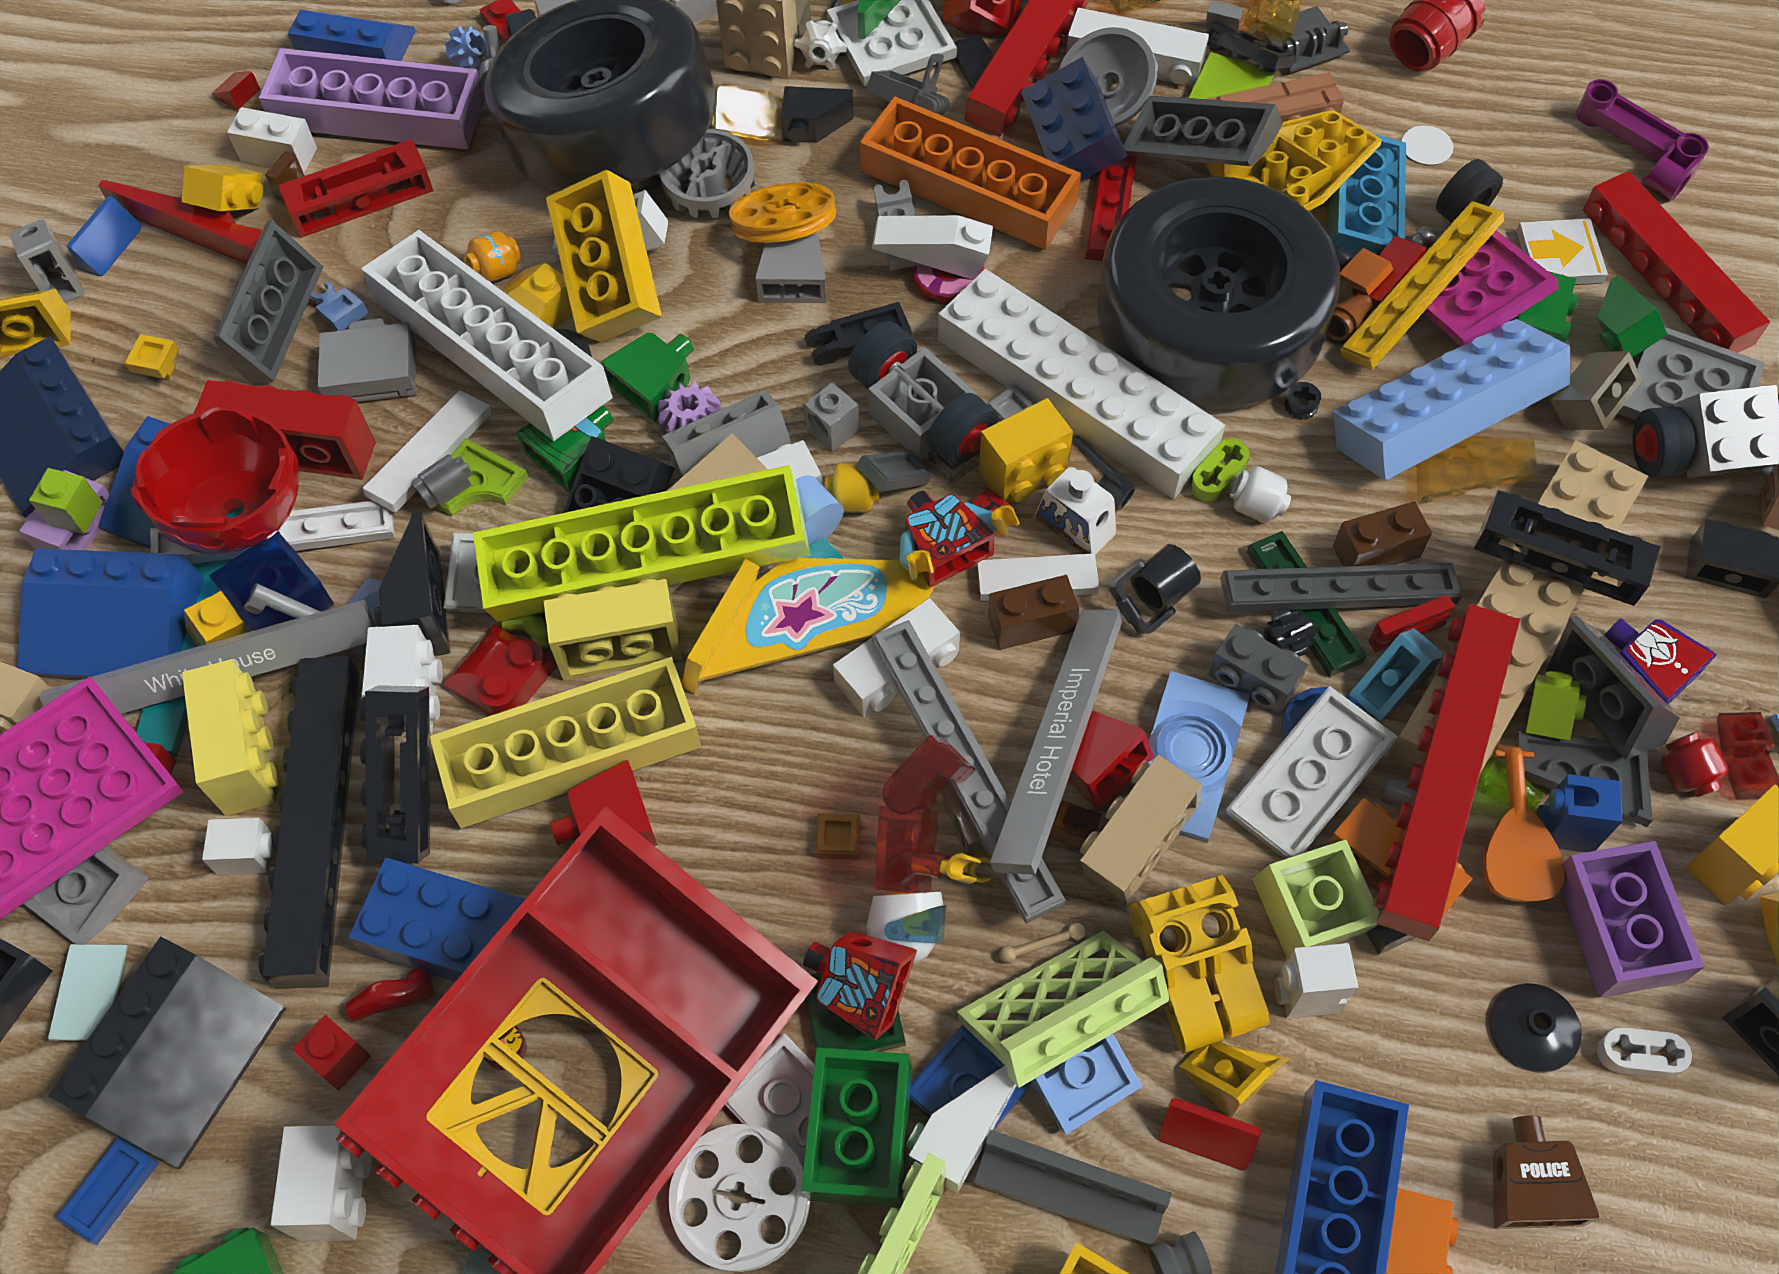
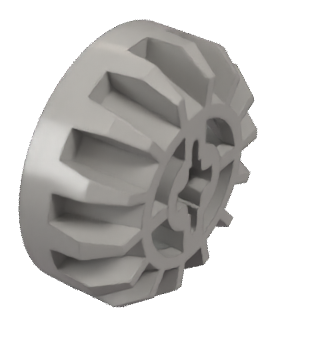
[659,129,755,219]

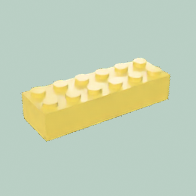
[430,656,702,829]

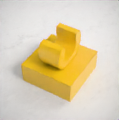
[124,334,179,380]

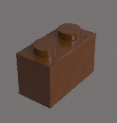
[1333,501,1432,566]
[988,574,1079,650]

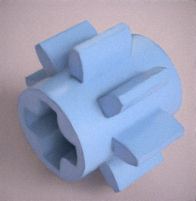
[444,26,487,69]

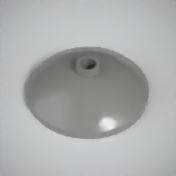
[1059,27,1157,127]

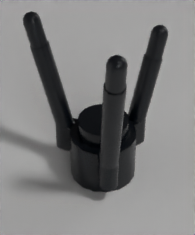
[1072,435,1137,510]

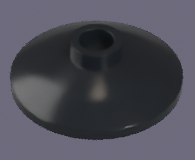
[1489,983,1582,1073]

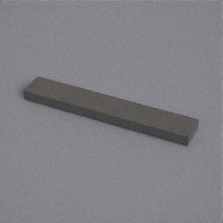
[1220,563,1462,612]

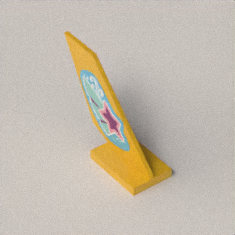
[681,557,935,694]

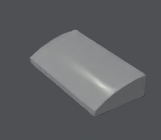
[23,845,149,945]

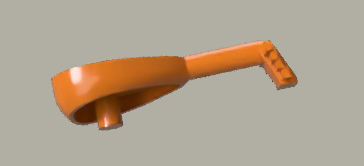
[1482,745,1565,902]

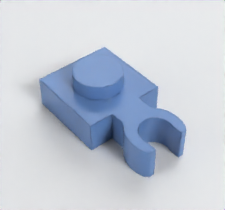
[310,281,369,331]

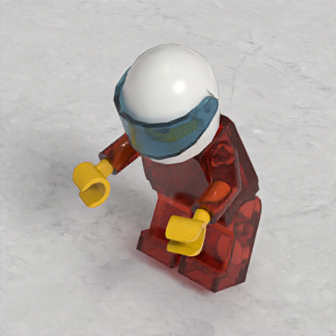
[866,734,992,964]

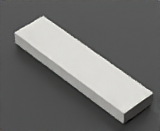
[362,390,491,513]

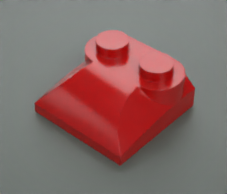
[443,624,557,716]

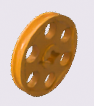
[729,182,837,243]

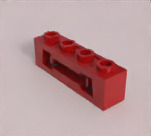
[278,139,434,238]

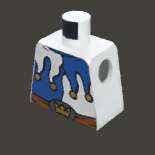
[1034,467,1116,555]

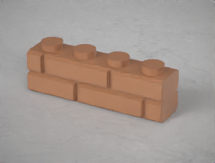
[1207,72,1344,122]

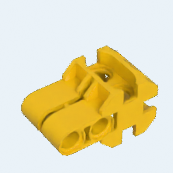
[1128,875,1270,1054]

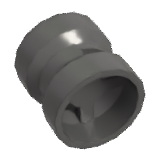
[1149,1231,1212,1274]

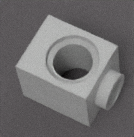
[804,382,860,452]

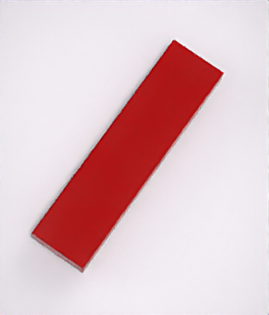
[1085,155,1137,261]

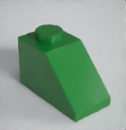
[1597,275,1668,357]

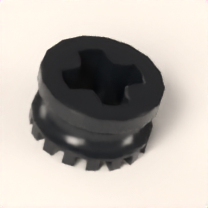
[1284,382,1322,420]

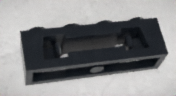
[1474,490,1661,606]
[359,685,430,863]

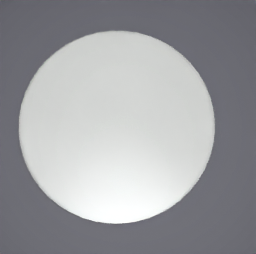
[1402,126,1454,165]

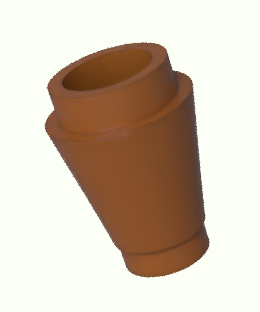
[1327,293,1373,341]

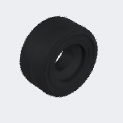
[1436,159,1503,223]

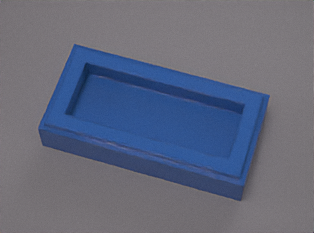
[56,1136,159,1245]

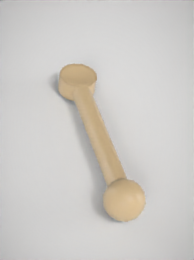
[999,923,1086,963]

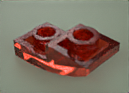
[1717,712,1779,800]

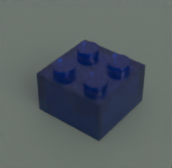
[209,531,334,631]

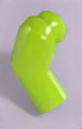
[502,613,550,649]

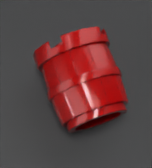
[1389,0,1485,71]

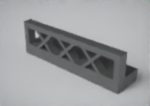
[974,1129,1172,1248]

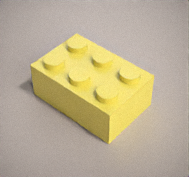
[544,579,683,681]
[182,659,279,816]

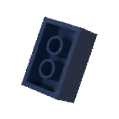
[1021,56,1127,182]

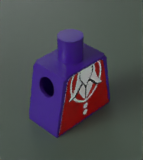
[1604,618,1717,704]

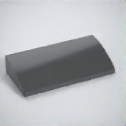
[1124,95,1283,166]
[213,220,324,385]

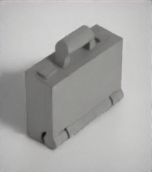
[318,318,417,402]

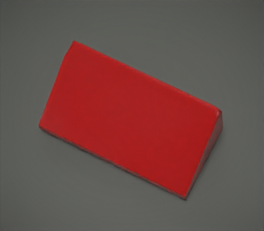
[1158,1098,1262,1171]

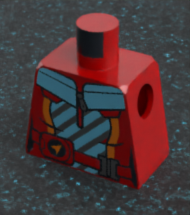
[803,932,917,1040]

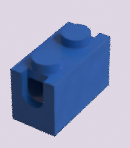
[1536,774,1623,852]

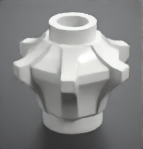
[794,20,847,70]

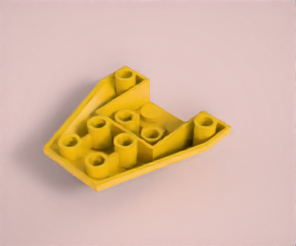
[1205,110,1382,211]

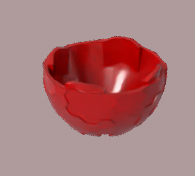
[131,407,299,555]

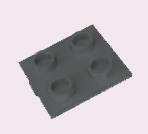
[1258,6,1350,72]

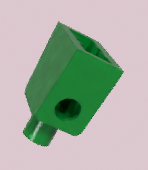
[601,333,694,422]

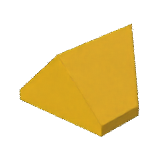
[1179,1042,1290,1117]

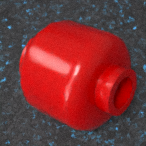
[1661,731,1729,797]

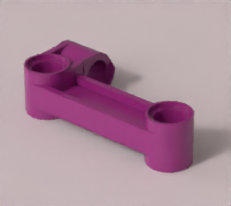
[1576,79,1709,201]

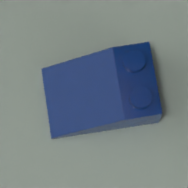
[99,416,170,549]

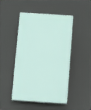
[48,944,128,1041]

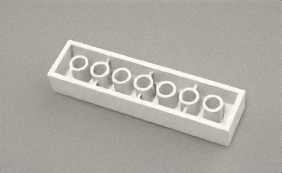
[361,230,613,441]
[938,269,1225,500]

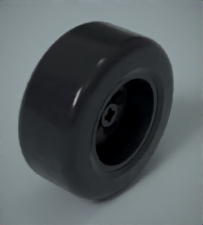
[485,0,716,192]
[1097,176,1340,410]

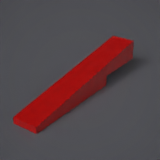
[98,179,263,265]

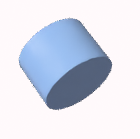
[796,475,844,546]

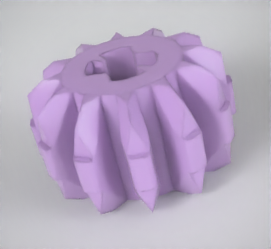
[658,381,721,434]

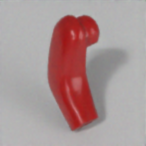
[345,969,433,1022]

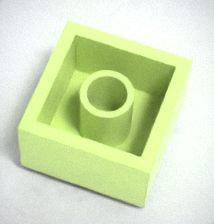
[1252,839,1379,960]

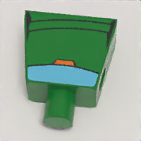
[516,405,614,494]

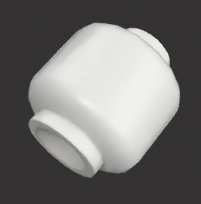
[1229,466,1291,523]

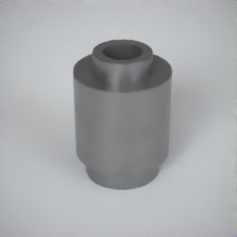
[412,454,473,509]

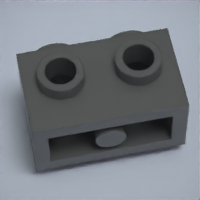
[1208,623,1308,716]

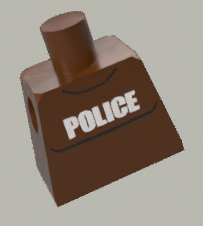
[1493,1115,1599,1229]

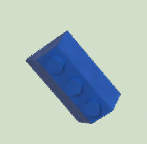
[288,10,416,61]

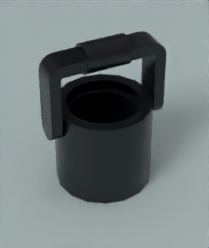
[1109,544,1201,634]

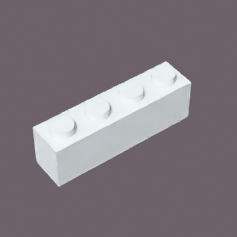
[1066,8,1209,87]

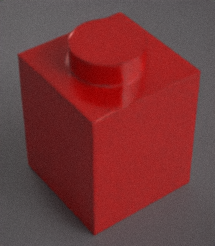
[292,1014,371,1091]

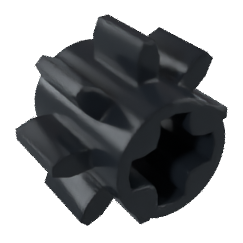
[1264,607,1315,657]

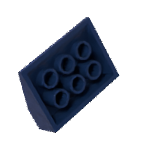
[0,336,124,518]

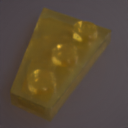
[1416,436,1537,505]

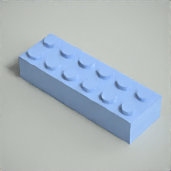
[1333,319,1570,481]

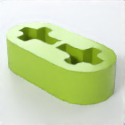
[1191,439,1250,503]

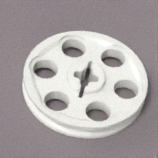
[669,1124,810,1272]

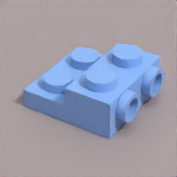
[1030,1034,1143,1135]

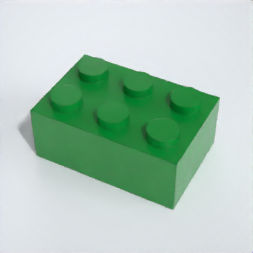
[801,1047,912,1208]

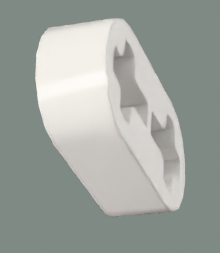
[1597,1027,1692,1078]

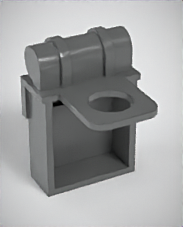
[866,53,950,115]

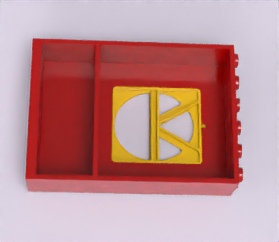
[334,806,818,1274]

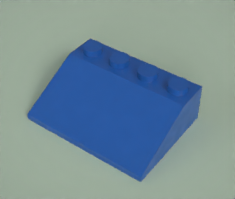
[17,548,204,679]

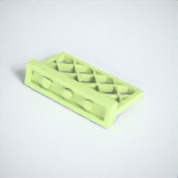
[957,931,1170,1087]

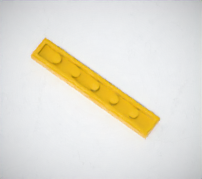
[1340,201,1504,370]

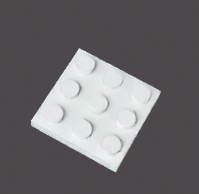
[827,0,957,87]

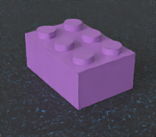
[1560,841,1705,998]

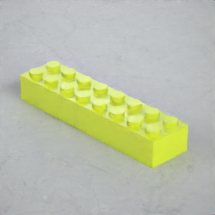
[473,465,811,622]

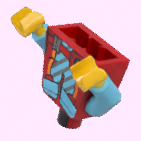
[899,491,1020,588]

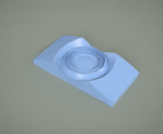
[1149,671,1250,843]

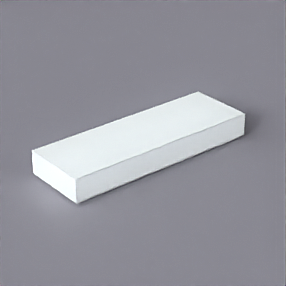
[977,553,1099,601]

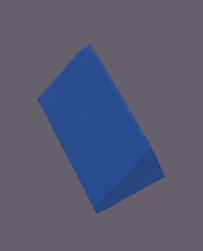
[66,196,142,276]

